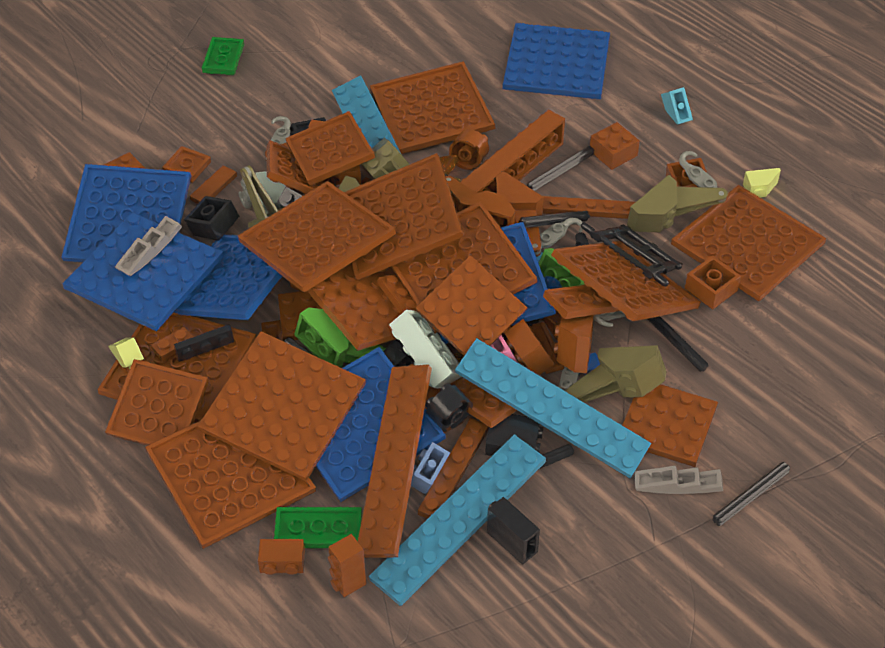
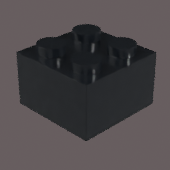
[184,196,240,241]

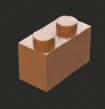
[258,539,305,575]

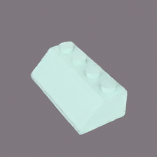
[389,310,462,388]

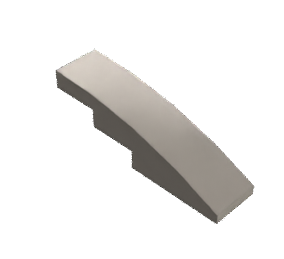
[115,216,182,276]
[635,466,723,494]

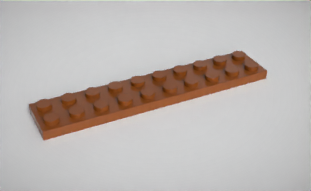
[358,364,432,558]

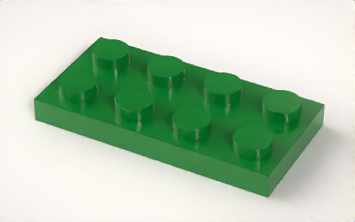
[274,507,362,548]

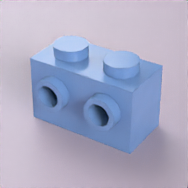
[411,442,450,495]

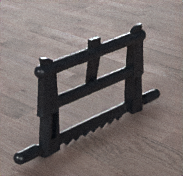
[581,222,683,287]

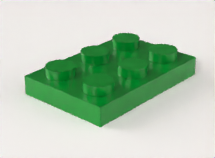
[202,37,244,75]

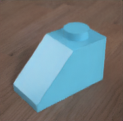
[661,87,693,124]

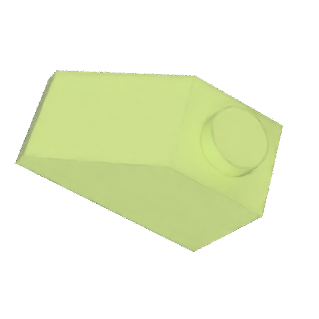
[743,168,781,198]
[109,337,144,369]

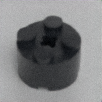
[425,383,473,432]

